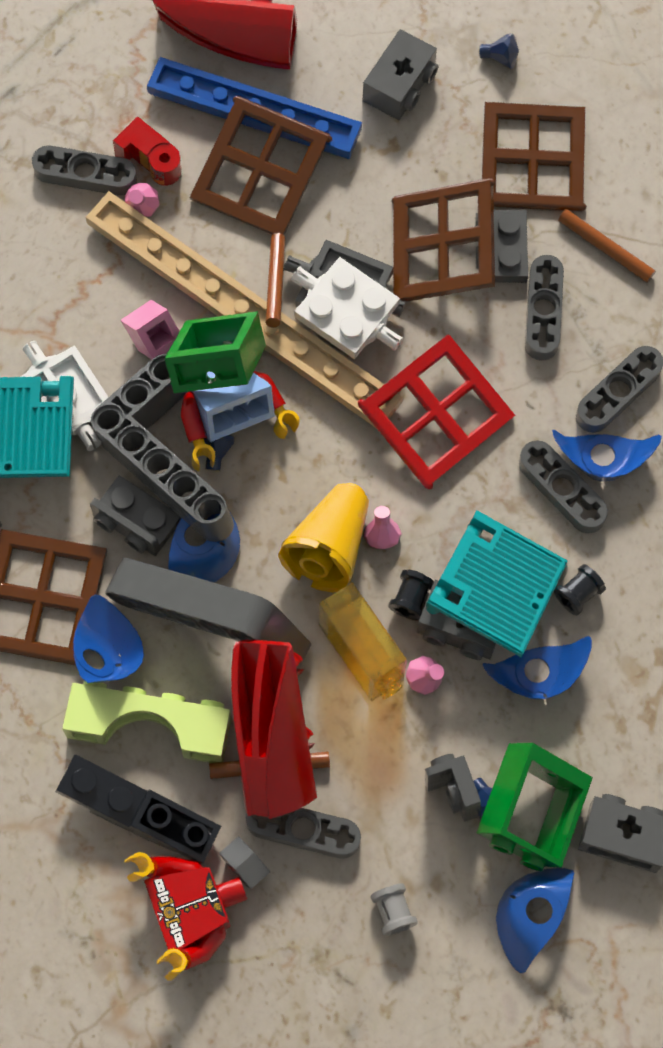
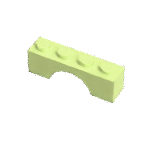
[62,681,232,763]

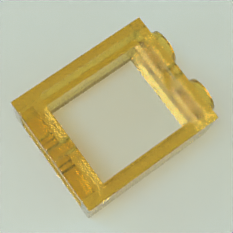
[319,582,407,702]

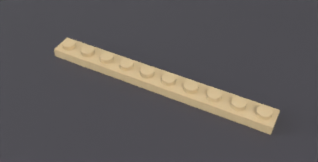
[86,191,403,428]

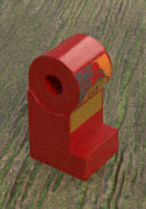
[113,116,182,186]

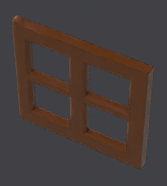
[190,96,332,235]
[477,102,587,212]
[391,178,496,302]
[0,529,107,665]

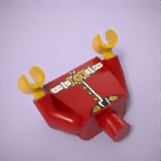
[124,852,248,981]

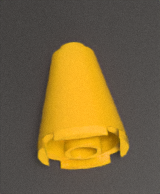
[278,483,369,592]

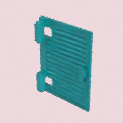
[0,376,74,478]
[426,510,568,657]

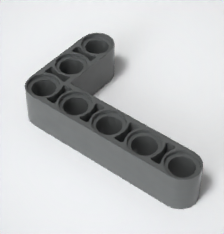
[91,354,234,542]
[105,558,312,669]

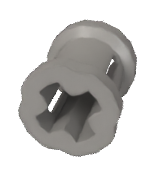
[370,883,418,936]

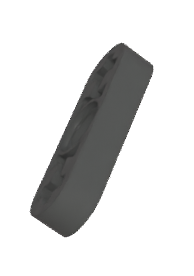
[32,145,137,196]
[525,255,564,360]
[576,346,663,433]
[519,440,608,533]
[246,808,361,859]

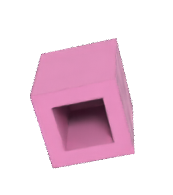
[121,300,180,360]

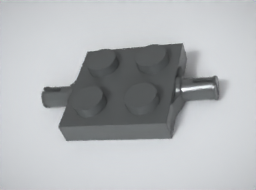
[284,240,406,317]

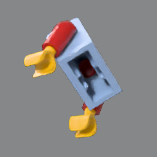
[181,371,300,472]

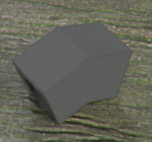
[220,836,270,889]

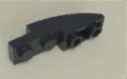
[55,754,222,864]

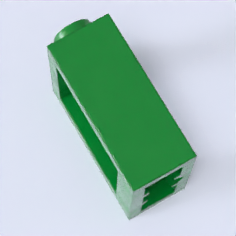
[165,311,266,393]
[476,743,593,871]

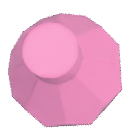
[125,183,159,217]
[363,506,402,549]
[406,656,444,695]

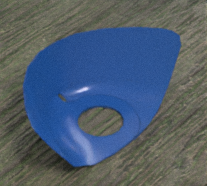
[552,430,662,482]
[168,512,240,583]
[73,594,144,683]
[482,636,592,700]
[496,868,575,973]

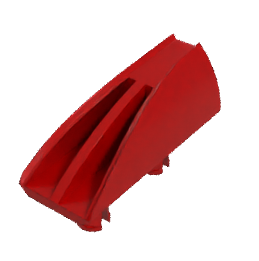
[152,0,297,70]
[231,639,317,819]

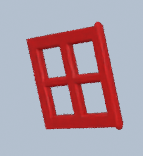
[358,334,516,490]

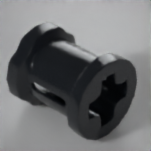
[554,564,606,616]
[388,569,434,620]

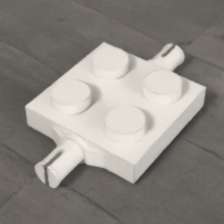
[291,257,403,359]
[20,341,108,451]

